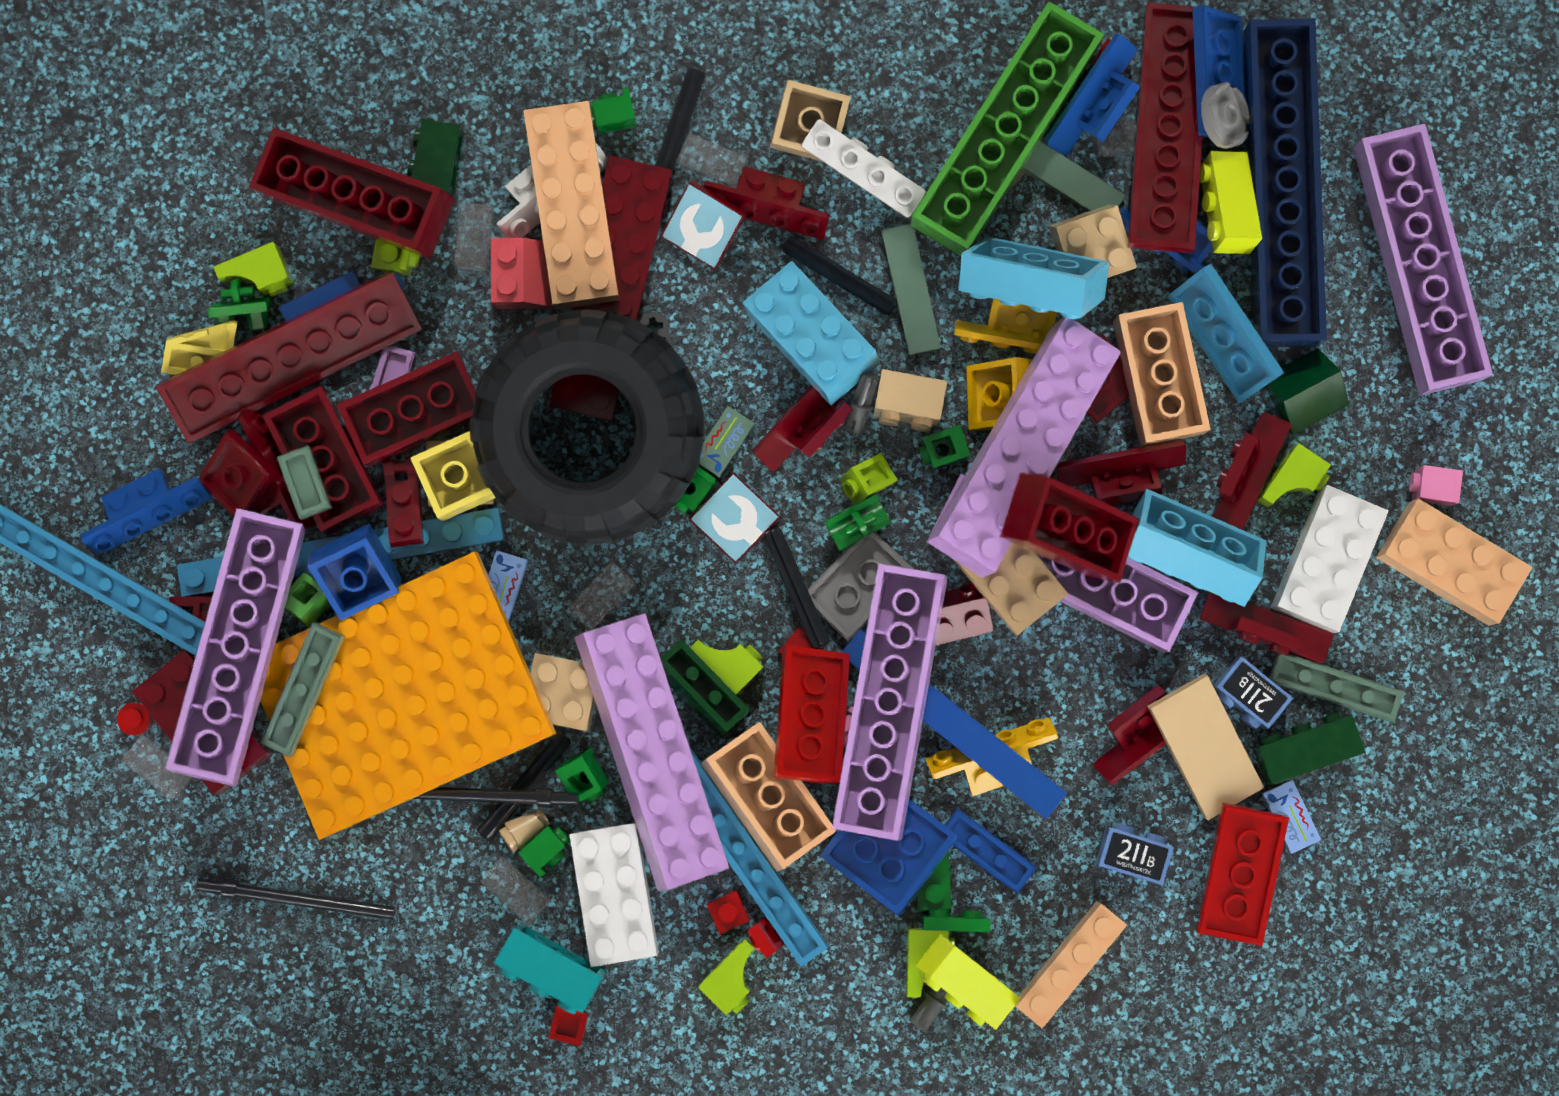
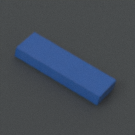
[944,808,1037,894]

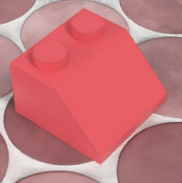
[491,237,554,309]

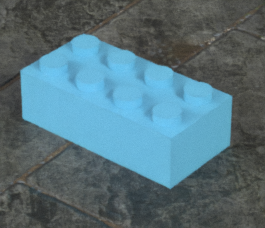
[958,236,1109,319]
[742,261,880,406]
[1128,489,1267,607]

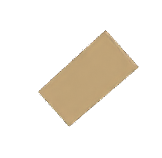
[1147,674,1264,820]

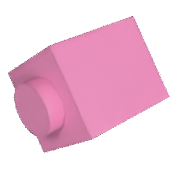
[1409,465,1463,506]

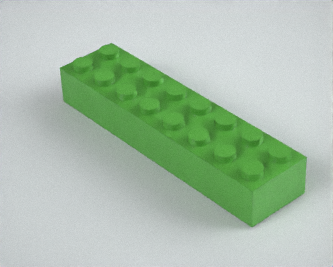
[910,1,1104,257]

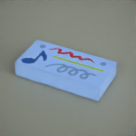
[488,550,529,622]
[1261,780,1321,854]

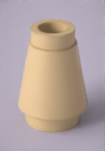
[499,808,550,852]

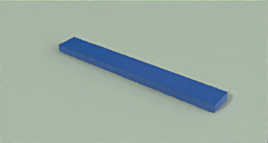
[842,629,1067,820]

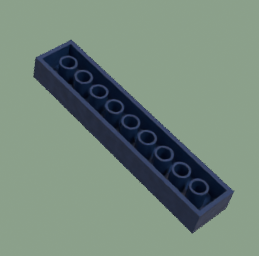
[1243,19,1327,347]

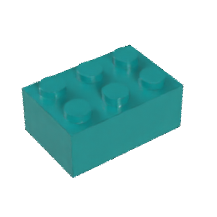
[494,923,607,1014]

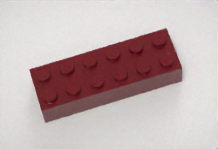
[249,127,455,259]

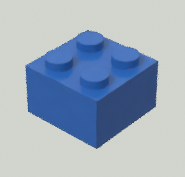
[307,524,402,621]

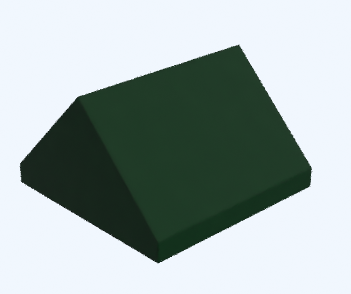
[1265,348,1350,435]

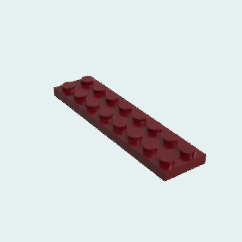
[1128,2,1202,254]
[549,155,673,422]
[156,270,422,444]

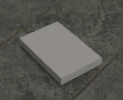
[808,532,913,642]

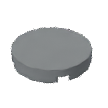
[1201,82,1250,149]

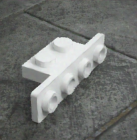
[801,119,926,218]
[497,143,608,238]

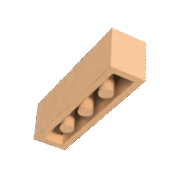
[1015,901,1127,1028]

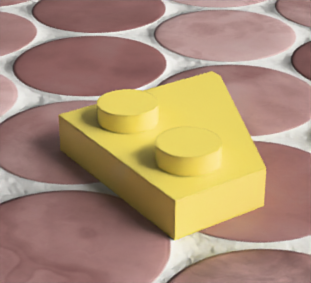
[161,320,238,375]

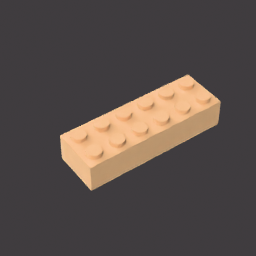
[524,101,620,310]

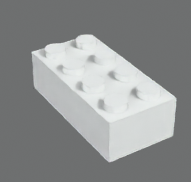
[1271,485,1389,633]
[569,823,659,967]

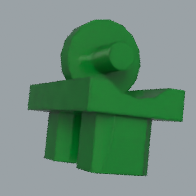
[207,278,272,331]
[824,493,891,551]

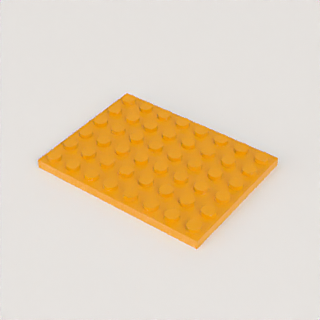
[260,552,556,840]

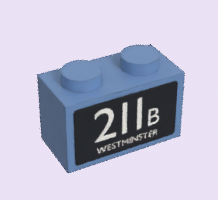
[1213,656,1293,730]
[1095,822,1174,885]

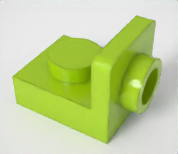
[371,239,420,276]
[840,453,898,504]

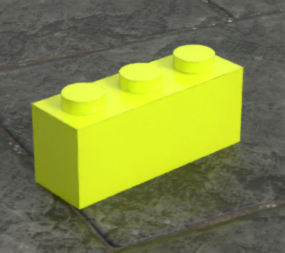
[1199,151,1262,254]
[915,934,1021,1030]

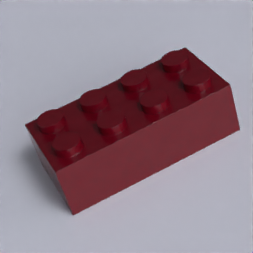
[337,351,476,467]
[262,386,386,535]
[1000,472,1139,583]
[132,649,274,795]

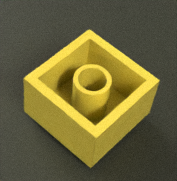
[411,431,496,522]

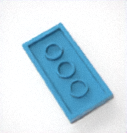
[1167,264,1284,403]

